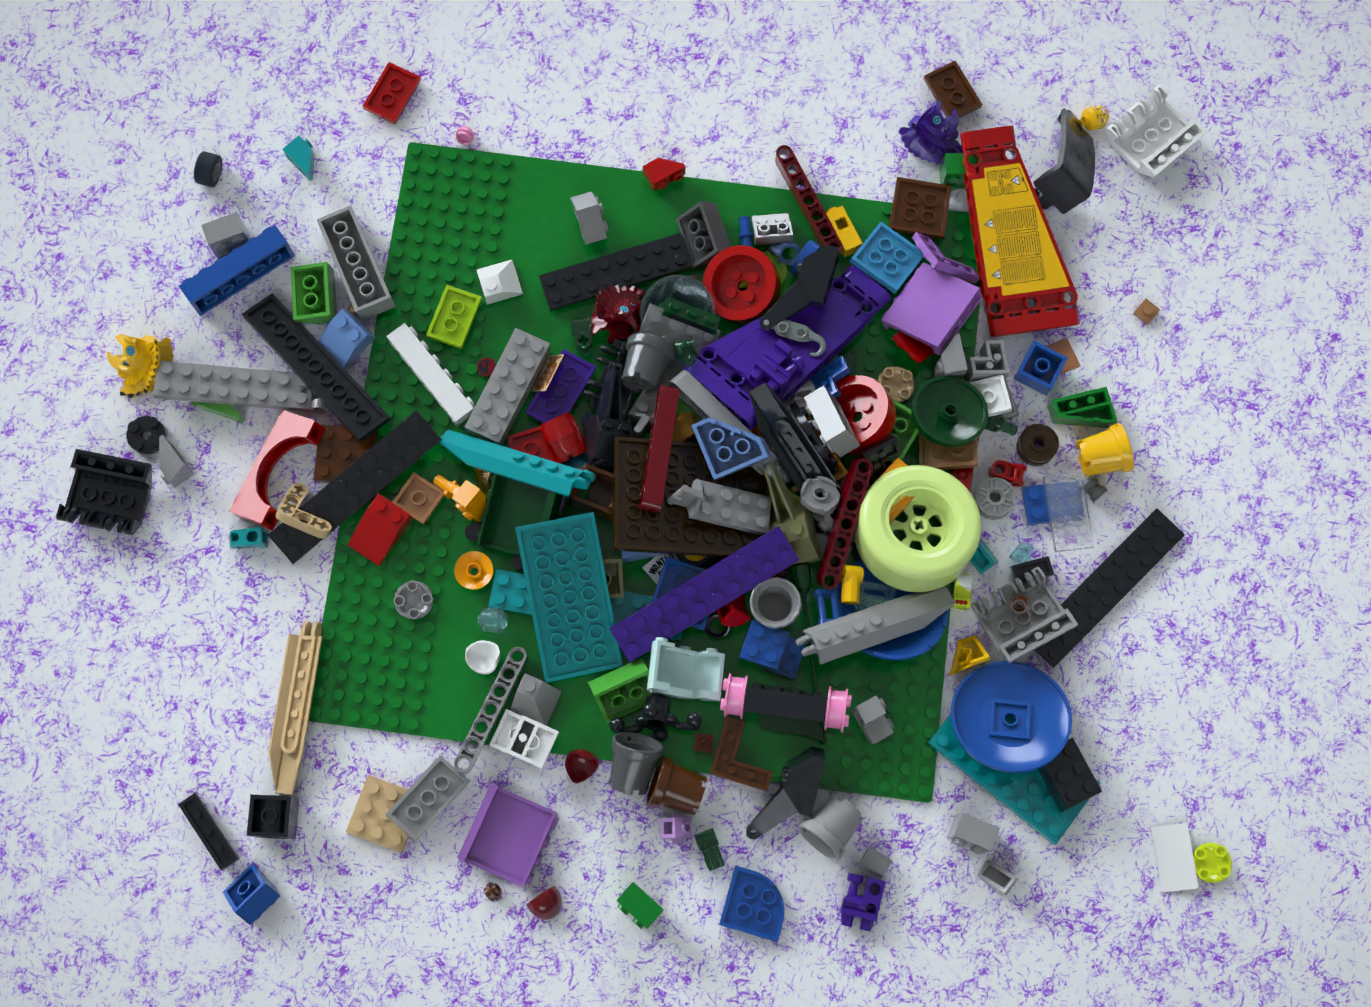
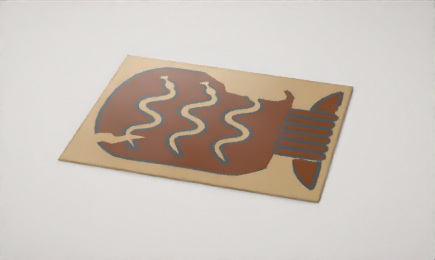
[531,354,564,392]

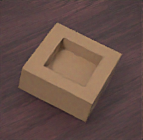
[1133,299,1160,325]

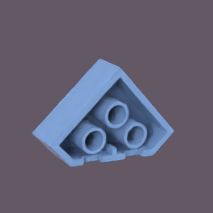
[691,417,772,480]

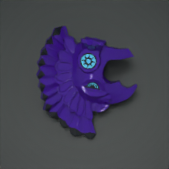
[898,101,963,165]

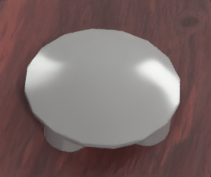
[394,580,433,620]

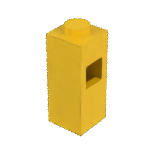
[826,206,863,257]

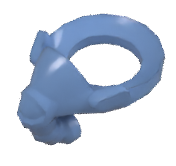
[769,242,801,265]

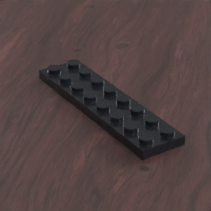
[539,233,692,312]

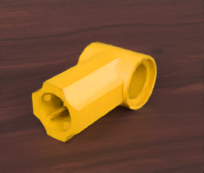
[840,564,864,605]

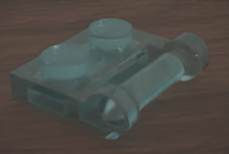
[855,579,896,612]

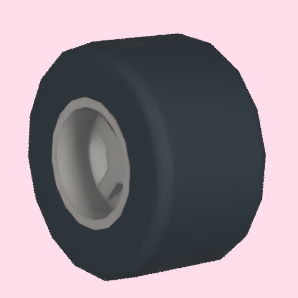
[194,151,223,187]

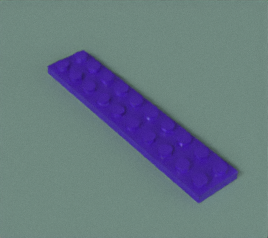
[609,526,799,662]

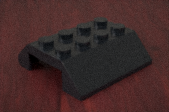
[56,449,152,535]

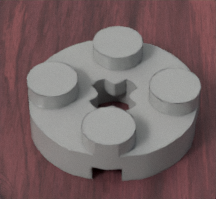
[800,476,840,515]

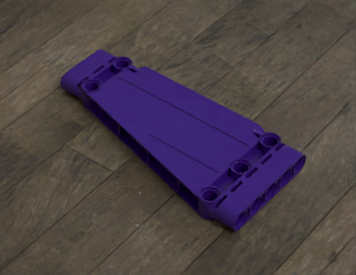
[683,265,891,430]

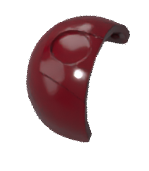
[565,749,600,784]
[526,886,562,920]

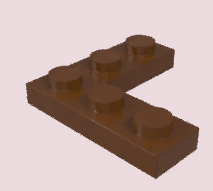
[710,716,773,792]

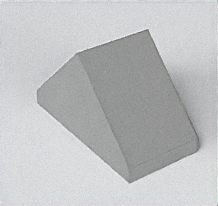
[977,860,1018,896]

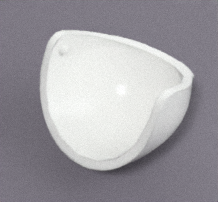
[465,640,500,674]

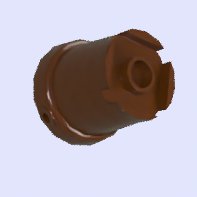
[646,756,707,815]

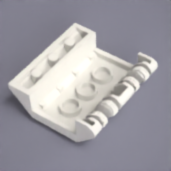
[1105,85,1208,177]

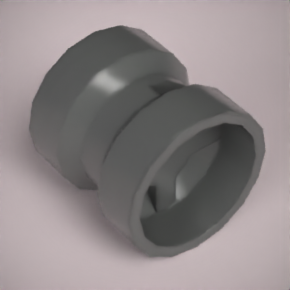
[1081,476,1108,503]

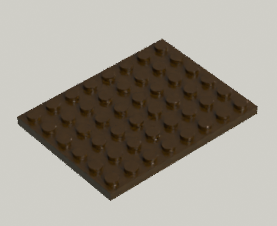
[613,436,768,557]

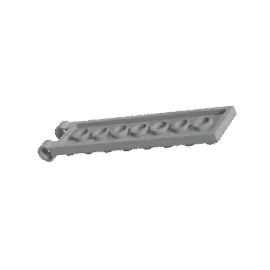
[153,361,327,414]

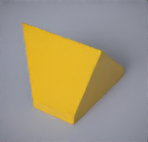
[949,635,990,676]

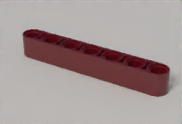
[775,145,843,256]
[639,385,679,513]
[817,458,873,589]

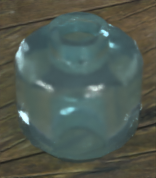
[477,607,508,633]

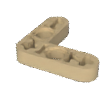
[276,483,332,539]

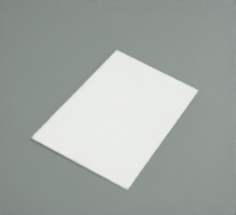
[1151,823,1199,893]

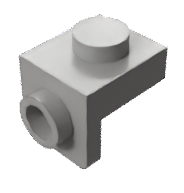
[812,507,837,532]

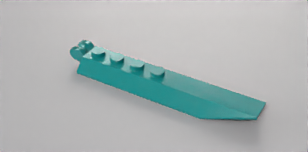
[439,429,596,497]

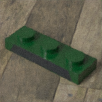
[662,297,720,335]

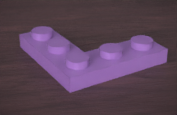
[912,232,980,283]

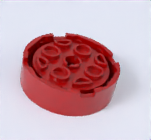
[703,245,781,324]
[819,375,896,455]

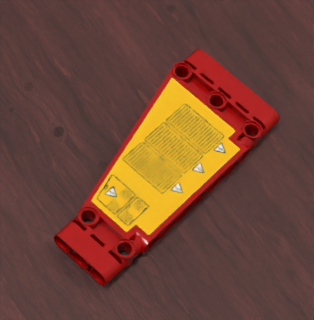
[960,126,1080,338]

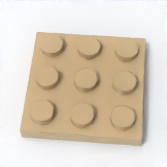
[346,775,409,853]

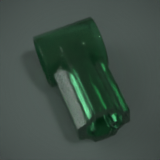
[694,828,725,871]

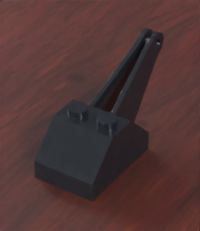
[581,361,634,470]
[746,747,825,839]

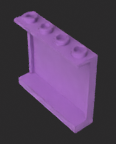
[882,262,982,356]
[457,783,559,888]

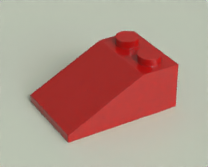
[347,493,413,566]

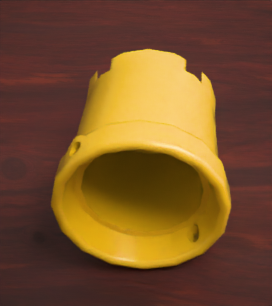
[1075,423,1134,478]

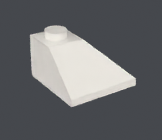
[477,260,523,305]

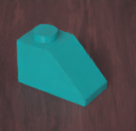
[282,135,314,181]

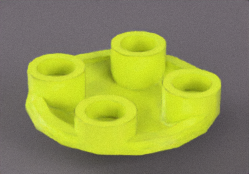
[1193,843,1232,883]

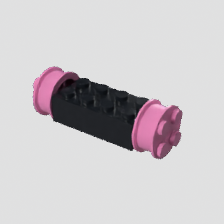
[720,673,852,733]

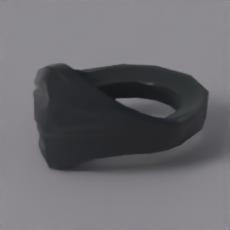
[705,613,733,639]

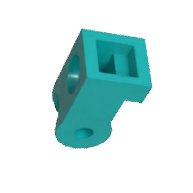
[229,527,268,549]

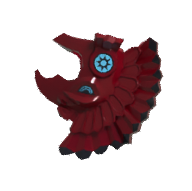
[590,284,646,345]

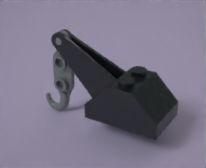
[760,245,840,357]

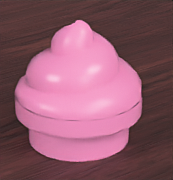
[456,126,474,145]

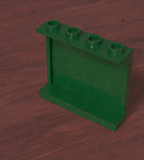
[476,474,563,555]

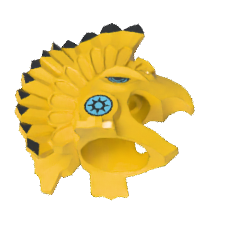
[107,334,174,398]

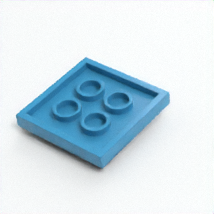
[849,222,924,294]

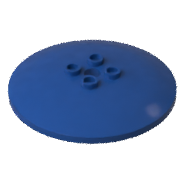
[951,661,1072,773]

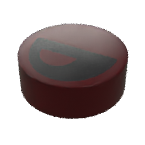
[477,358,496,378]

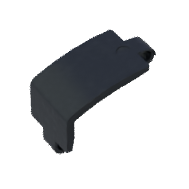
[1033,108,1095,214]

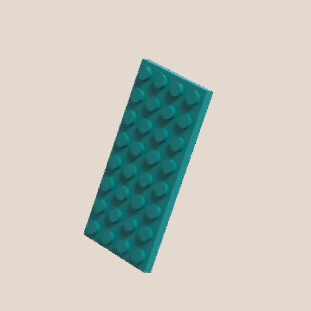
[515,512,623,683]
[927,713,1101,845]

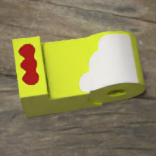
[951,573,972,610]

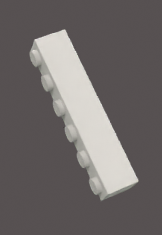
[387,323,475,427]

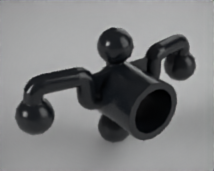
[609,694,702,742]

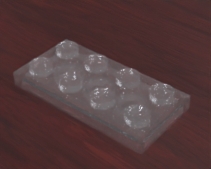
[1043,472,1095,552]

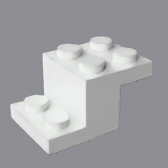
[489,709,559,769]

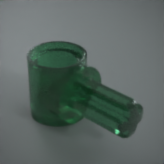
[673,338,696,367]
[985,414,1018,436]

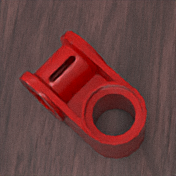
[988,460,1027,487]

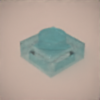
[1009,543,1035,563]

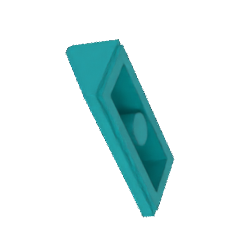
[970,538,999,575]

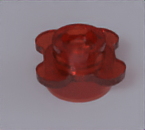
[693,733,714,754]

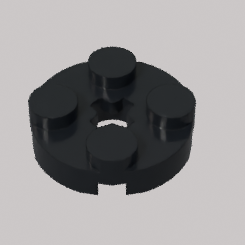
[126,416,167,455]

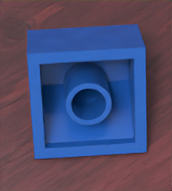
[223,863,280,925]

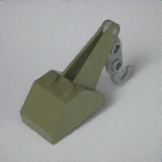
[763,462,822,570]

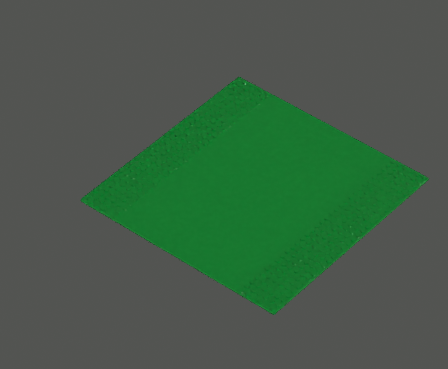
[309,142,980,803]

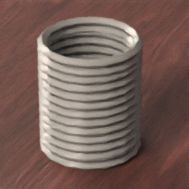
[859,846,892,878]

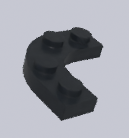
[789,402,839,475]

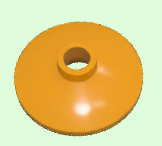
[454,551,493,590]

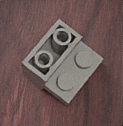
[751,213,793,245]

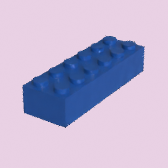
[179,225,295,316]

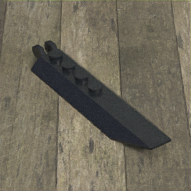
[749,382,853,528]

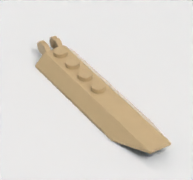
[268,621,323,795]

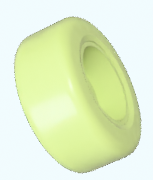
[854,465,982,592]

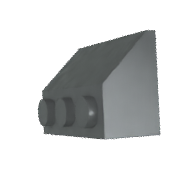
[676,201,731,269]

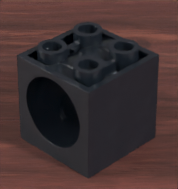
[246,794,299,839]

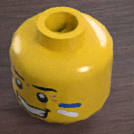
[1080,105,1109,131]

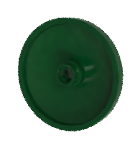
[911,376,988,448]

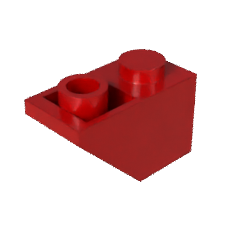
[643,158,686,191]

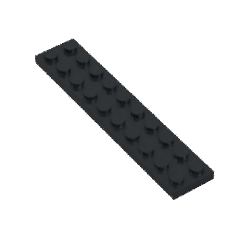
[242,293,390,443]
[268,410,442,564]
[1035,508,1185,668]

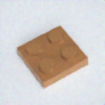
[392,472,445,525]

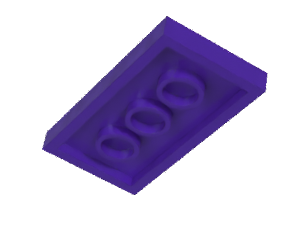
[525,349,597,423]

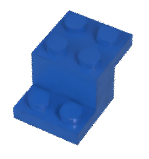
[739,620,806,680]

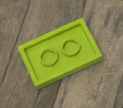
[426,285,482,349]

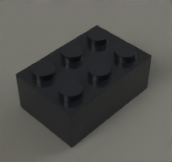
[1038,737,1102,812]

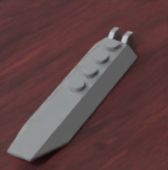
[796,587,955,664]

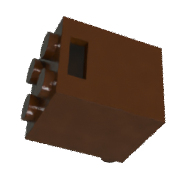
[569,463,614,523]

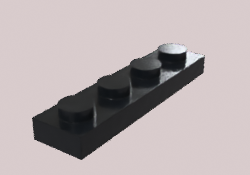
[178,793,240,871]

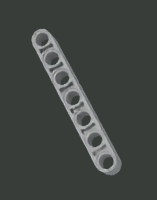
[669,370,778,475]
[454,647,527,774]

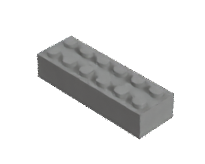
[316,205,395,321]
[465,328,551,446]

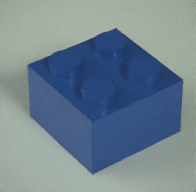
[1013,340,1068,396]

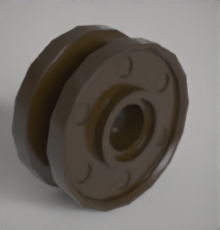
[1016,424,1059,466]

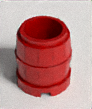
[541,412,586,463]

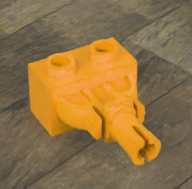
[433,475,487,523]

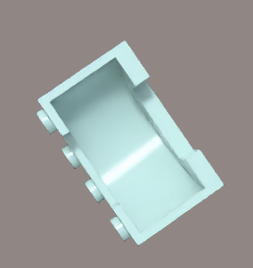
[647,637,725,701]

